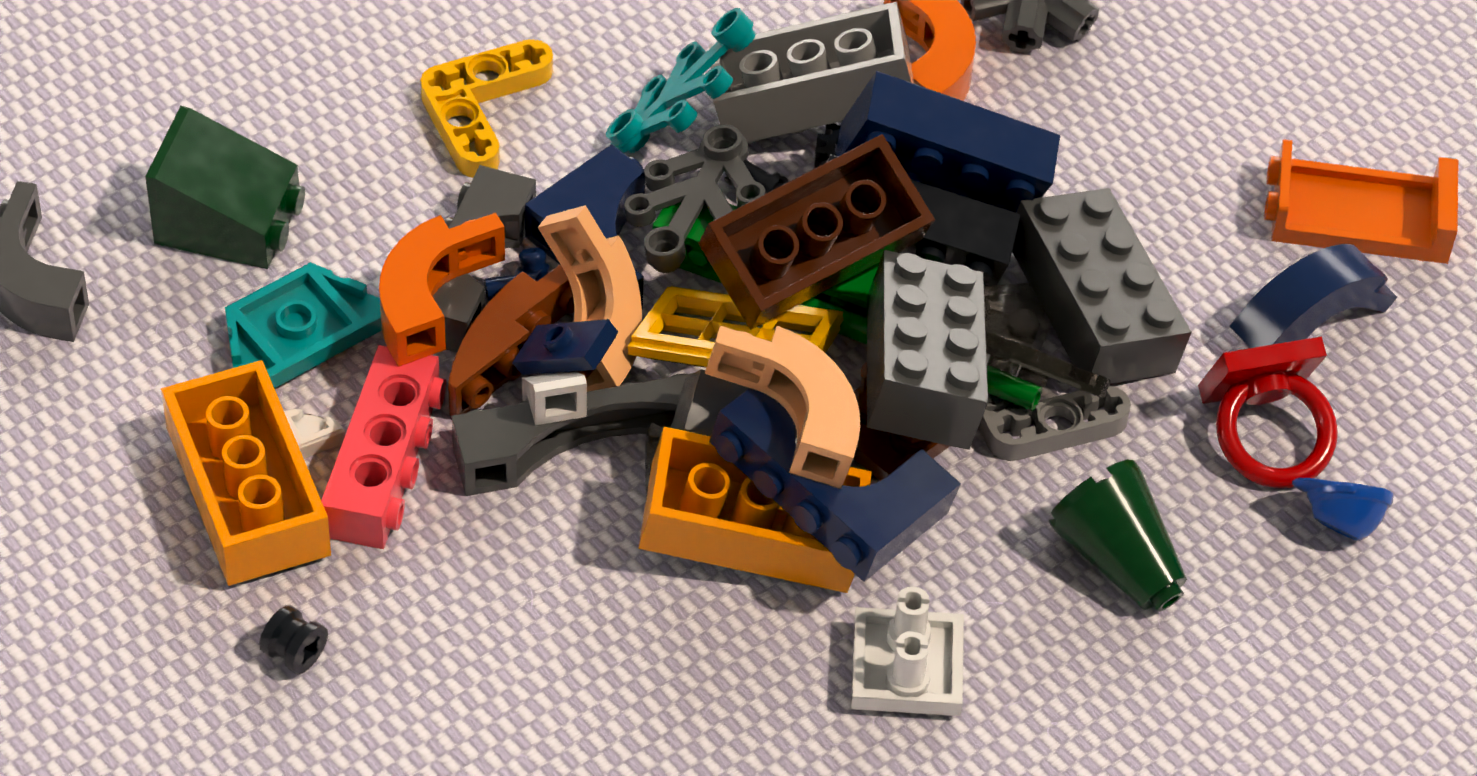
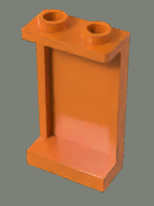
[1264,139,1459,264]

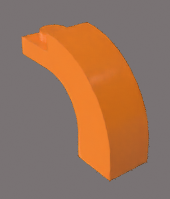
[884,0,976,101]
[379,213,505,367]

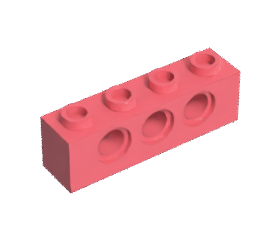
[321,345,447,549]

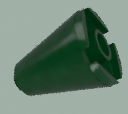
[1049,459,1187,612]

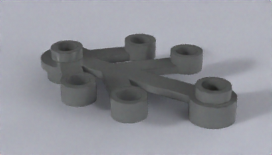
[624,124,766,273]

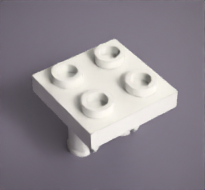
[851,586,964,716]

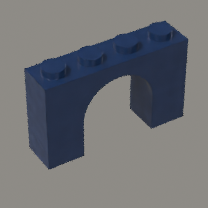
[709,388,961,582]

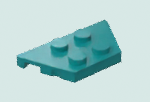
[225,262,382,388]

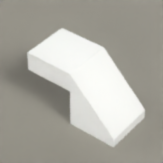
[522,371,587,426]

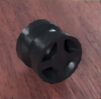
[259,605,328,674]

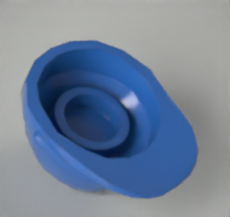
[1292,478,1394,541]

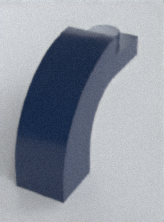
[1229,244,1397,348]

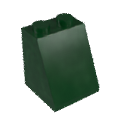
[145,106,305,269]

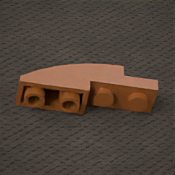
[448,265,574,417]

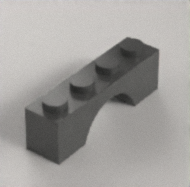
[433,165,536,353]

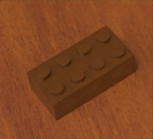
[698,134,935,330]

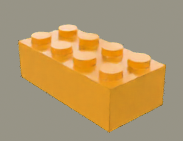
[161,360,331,586]
[638,426,872,593]

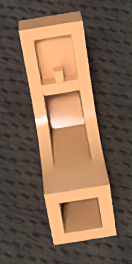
[538,205,642,392]
[705,326,860,489]

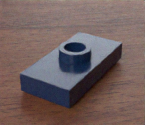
[512,319,618,375]

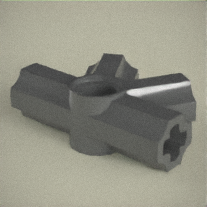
[961,0,1100,54]

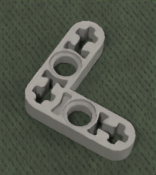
[978,336,1131,461]

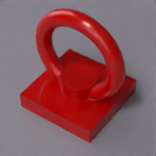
[1198,336,1338,489]

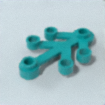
[606,8,756,153]

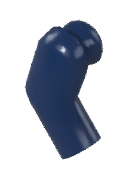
[484,248,549,303]

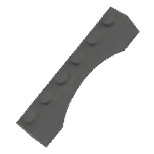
[452,373,693,496]

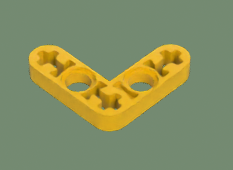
[420,39,553,178]

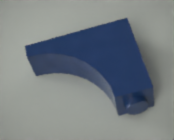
[525,144,645,310]

